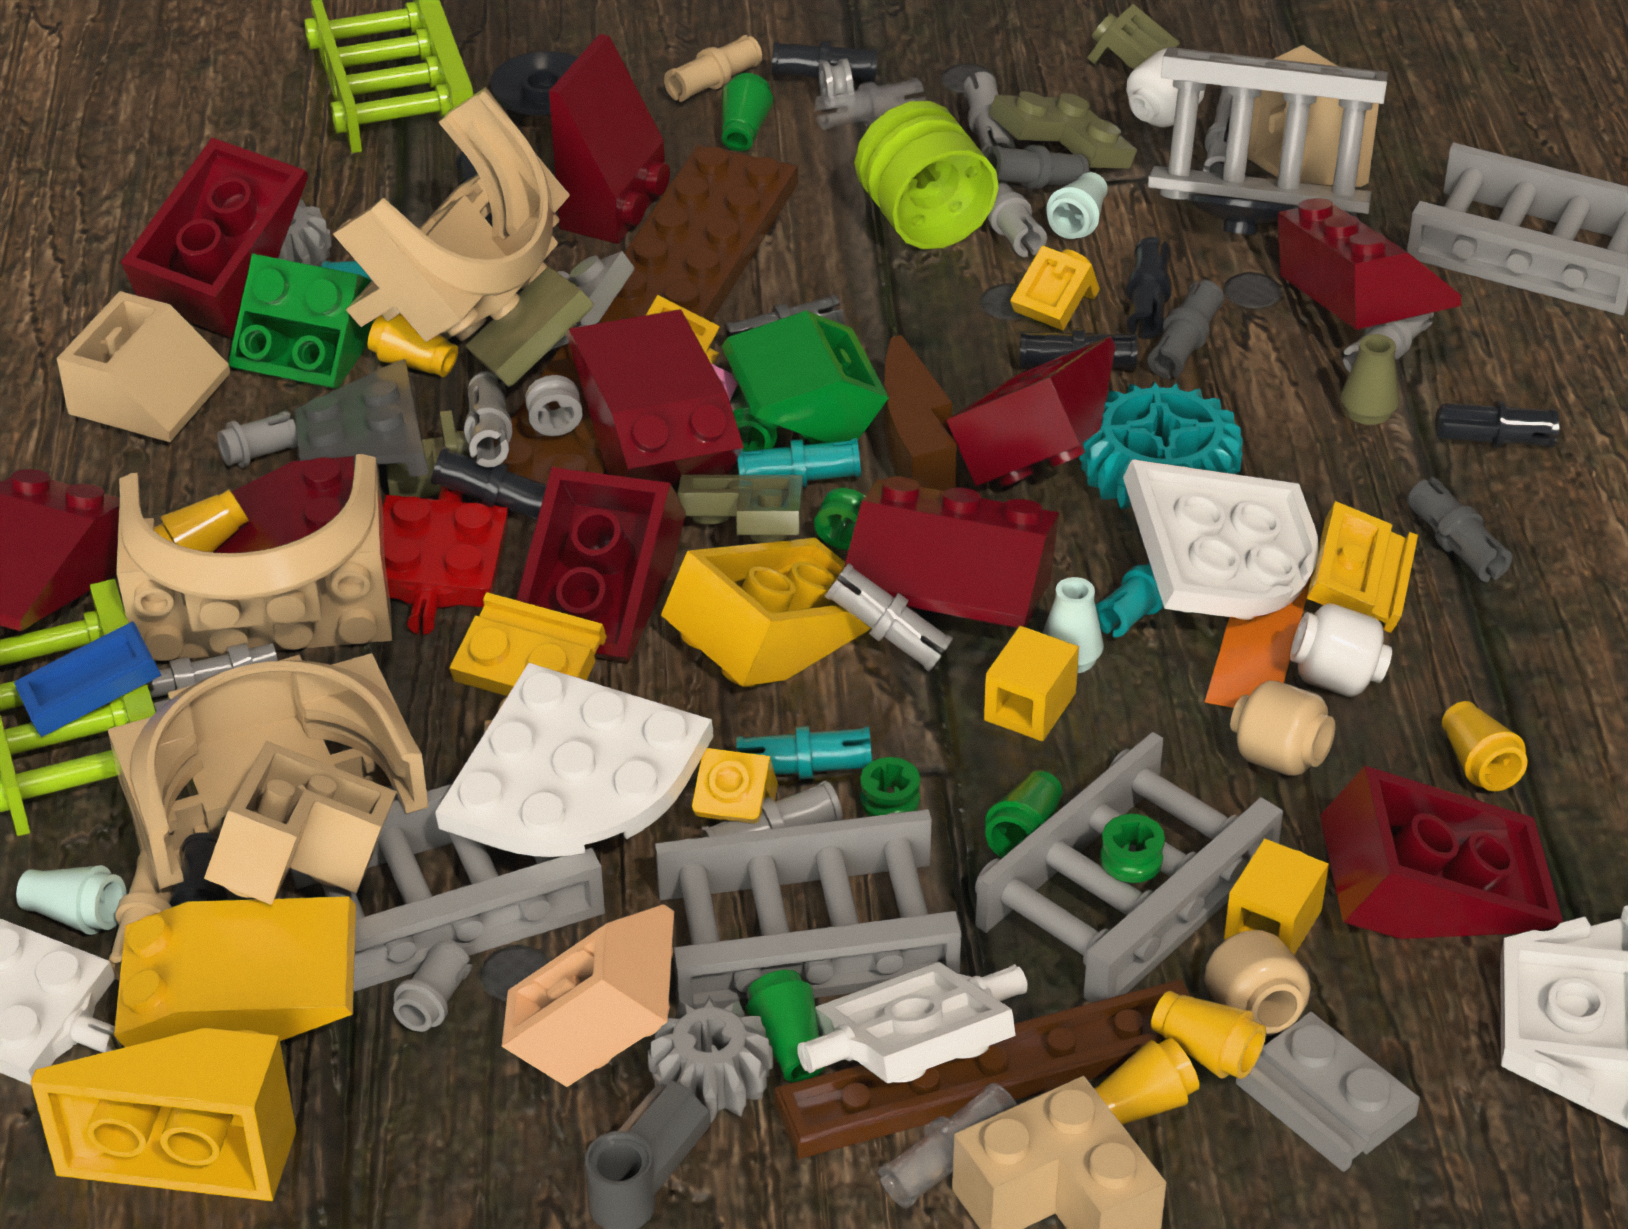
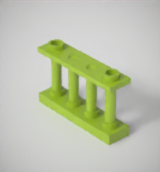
[304,0,473,153]
[0,579,156,836]

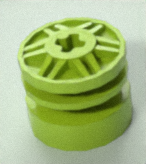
[854,101,999,249]

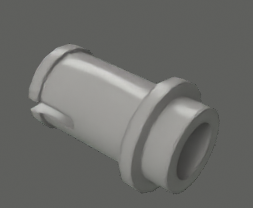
[217,410,298,468]
[393,942,472,1032]

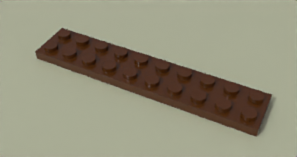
[497,145,798,485]

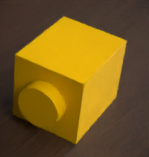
[984,626,1079,742]
[1224,838,1329,955]

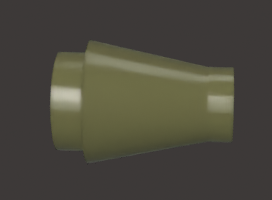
[1341,334,1400,425]

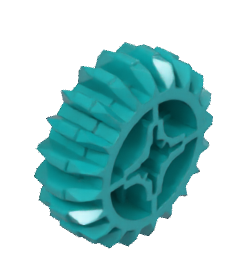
[1079,381,1243,510]

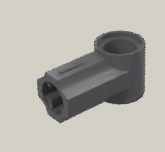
[585,1080,711,1229]

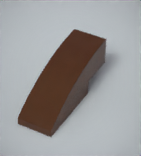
[884,335,957,491]

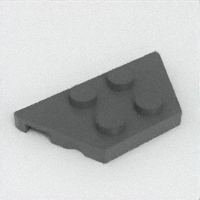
[294,359,429,476]

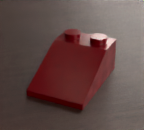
[549,33,670,244]
[121,137,308,338]
[566,309,744,486]
[946,336,1116,487]
[213,456,355,553]
[516,467,686,662]
[0,469,120,631]
[1320,765,1563,939]

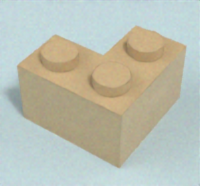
[204,741,397,905]
[952,1076,1166,1229]

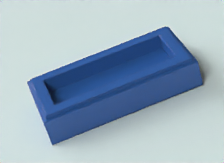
[14,621,162,737]

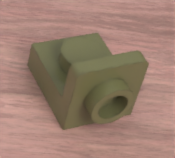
[1087,4,1180,69]
[385,410,471,497]

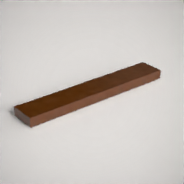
[774,979,1191,1159]

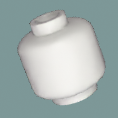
[1126,48,1205,128]
[1290,603,1392,697]

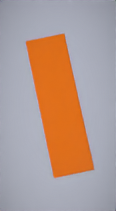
[1204,574,1312,708]

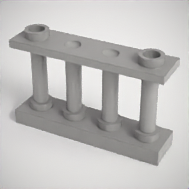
[1148,47,1389,217]
[1407,142,1628,316]
[975,732,1283,1003]
[290,784,605,992]
[655,809,961,1010]

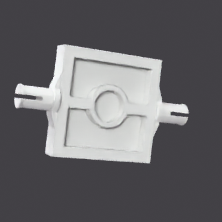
[0,919,122,1085]
[797,962,1027,1084]

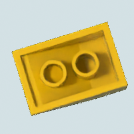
[661,538,872,687]
[114,896,356,1047]
[30,1028,296,1202]

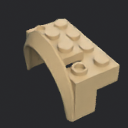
[117,454,392,661]

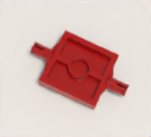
[383,485,508,635]

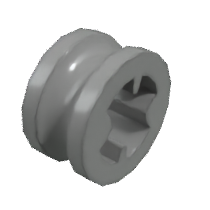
[819,58,854,109]
[525,375,583,436]

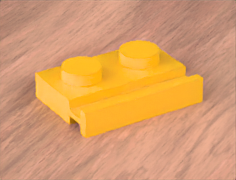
[1307,501,1418,633]
[449,592,607,696]

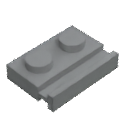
[1236,1012,1420,1172]

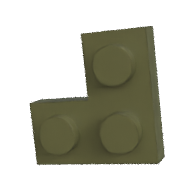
[988,91,1137,169]
[677,475,803,543]

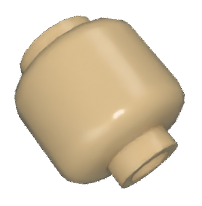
[1230,681,1335,775]
[1204,930,1311,1036]

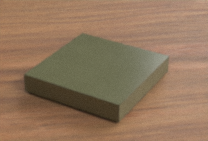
[465,266,594,387]

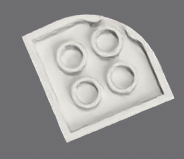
[1123,459,1319,620]
[435,663,714,857]

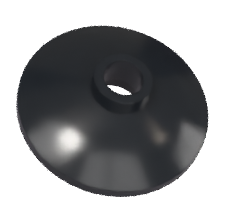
[490,51,578,116]
[1188,194,1298,235]

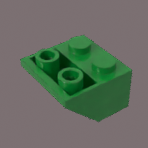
[228,254,376,389]
[721,310,889,444]

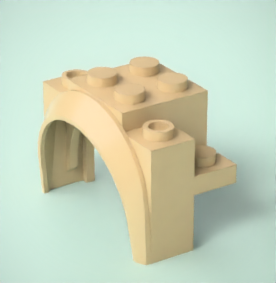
[333,87,570,342]
[107,653,429,889]

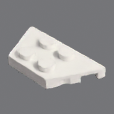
[1500,905,1628,1128]

